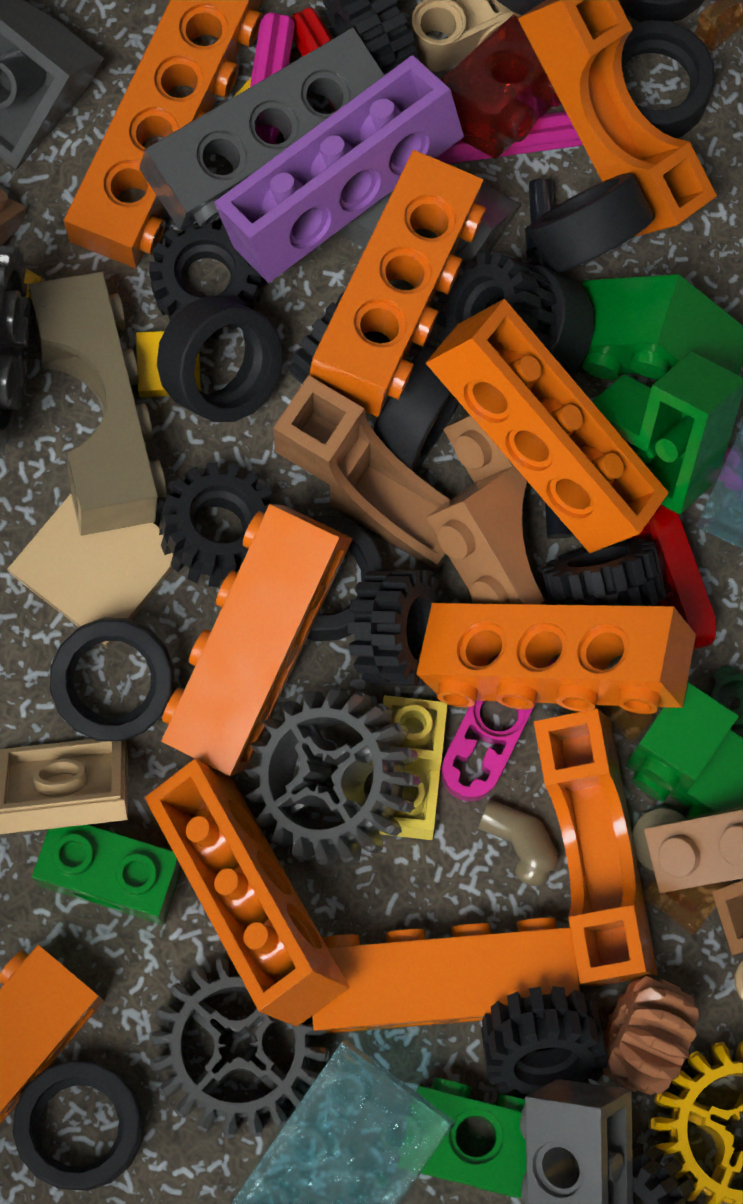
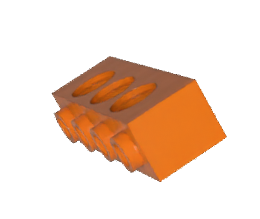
[309,149,487,417]
[426,299,669,553]
[416,603,696,714]
[144,758,350,1027]

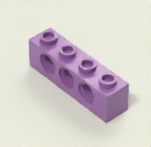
[214,55,464,283]

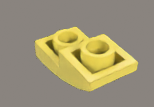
[379,695,447,840]

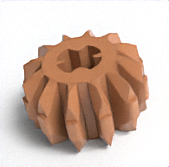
[602,976,699,1095]

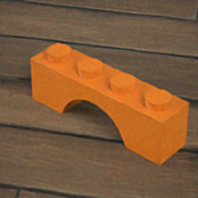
[517,0,717,238]
[534,708,658,987]

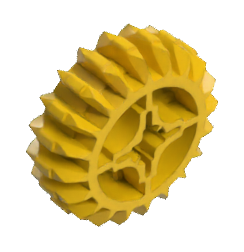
[648,1041,743,1204]

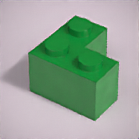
[582,274,743,381]
[592,351,743,515]
[625,682,743,818]

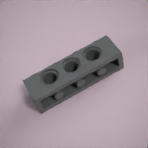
[139,28,385,230]
[520,1079,633,1204]

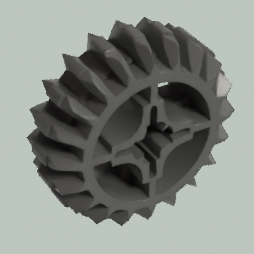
[244,687,421,866]
[149,957,329,1139]

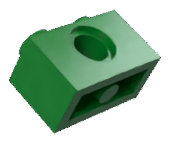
[31,825,182,926]
[398,1077,527,1200]

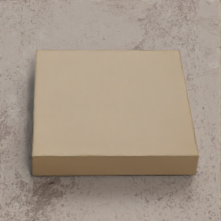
[7,494,174,649]
[0,739,128,834]

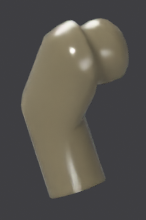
[478,799,558,886]

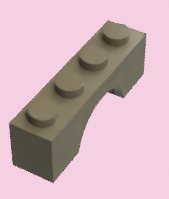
[29,272,166,536]

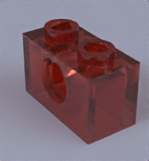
[441,15,561,159]

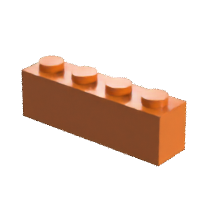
[161,504,353,776]
[312,918,580,1034]
[0,945,104,1124]

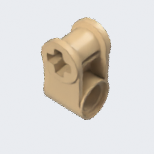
[410,0,523,72]

